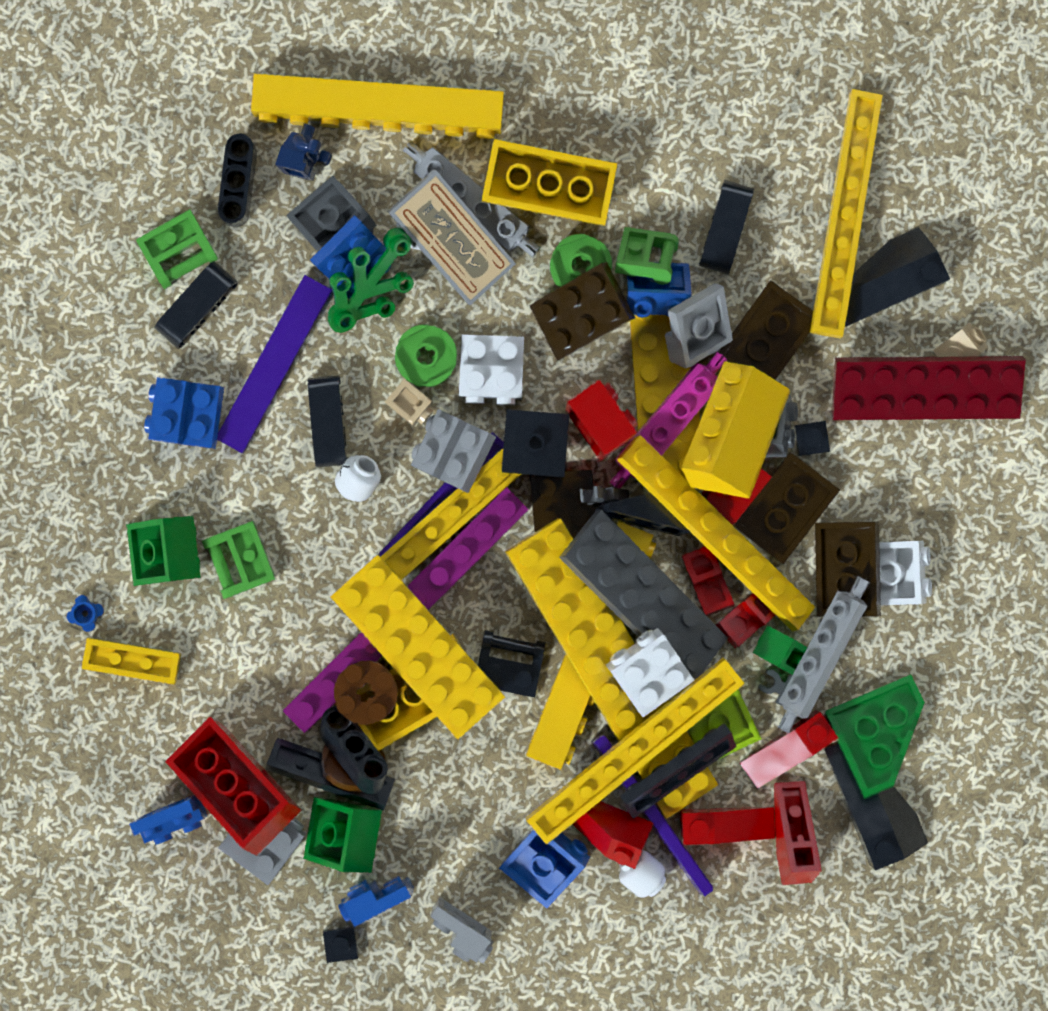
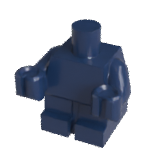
[275,124,332,181]

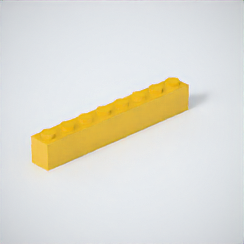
[251,74,504,139]
[526,521,656,770]

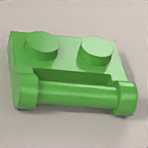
[136,209,219,290]
[615,227,679,285]
[202,521,276,599]

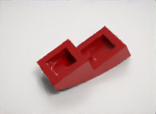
[681,546,734,617]
[715,593,775,649]

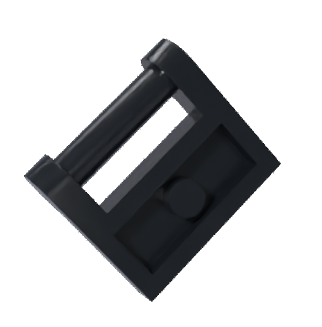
[478,630,546,698]

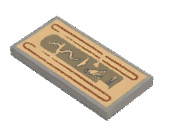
[387,169,516,305]

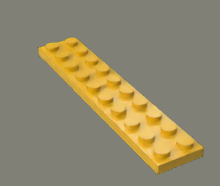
[505,518,718,819]

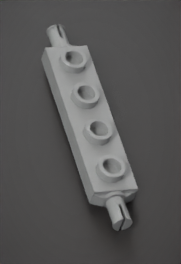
[403,141,541,257]
[777,576,870,733]

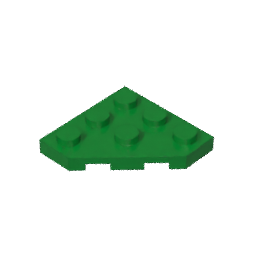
[825,674,925,799]

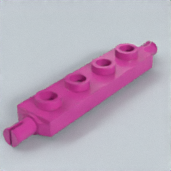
[609,352,727,488]

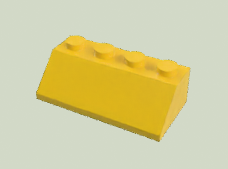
[481,139,617,226]
[682,361,790,499]
[357,633,462,751]

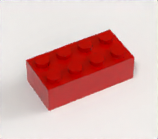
[565,379,638,462]
[165,717,302,856]

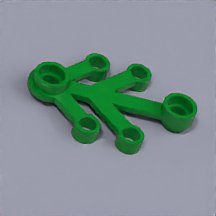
[328,228,414,333]

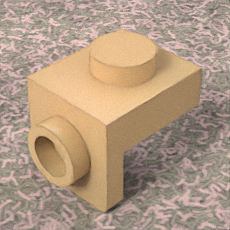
[933,323,988,357]
[384,378,434,427]

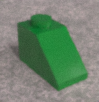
[752,625,807,675]

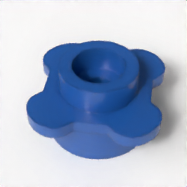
[67,595,104,632]

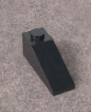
[595,493,690,536]

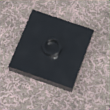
[501,409,569,478]

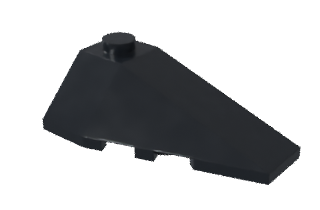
[845,227,950,327]
[824,743,928,870]

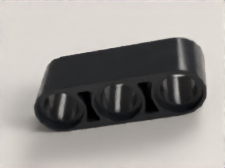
[218,133,257,228]
[699,180,754,275]
[154,261,238,349]
[308,375,348,468]
[319,706,388,794]

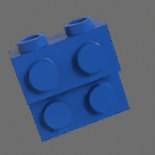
[310,215,391,299]
[626,262,692,317]
[144,377,224,449]
[129,795,208,845]
[499,828,590,908]
[338,876,414,927]

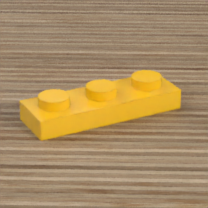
[81,638,181,685]

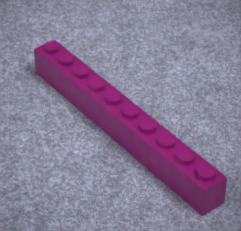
[282,487,529,733]

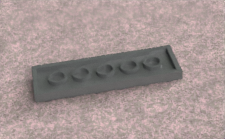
[559,510,728,680]

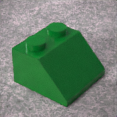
[126,515,201,586]
[303,797,382,873]

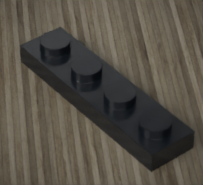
[620,724,736,819]
[265,738,395,811]

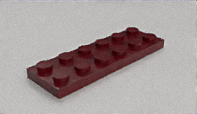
[832,356,1026,420]

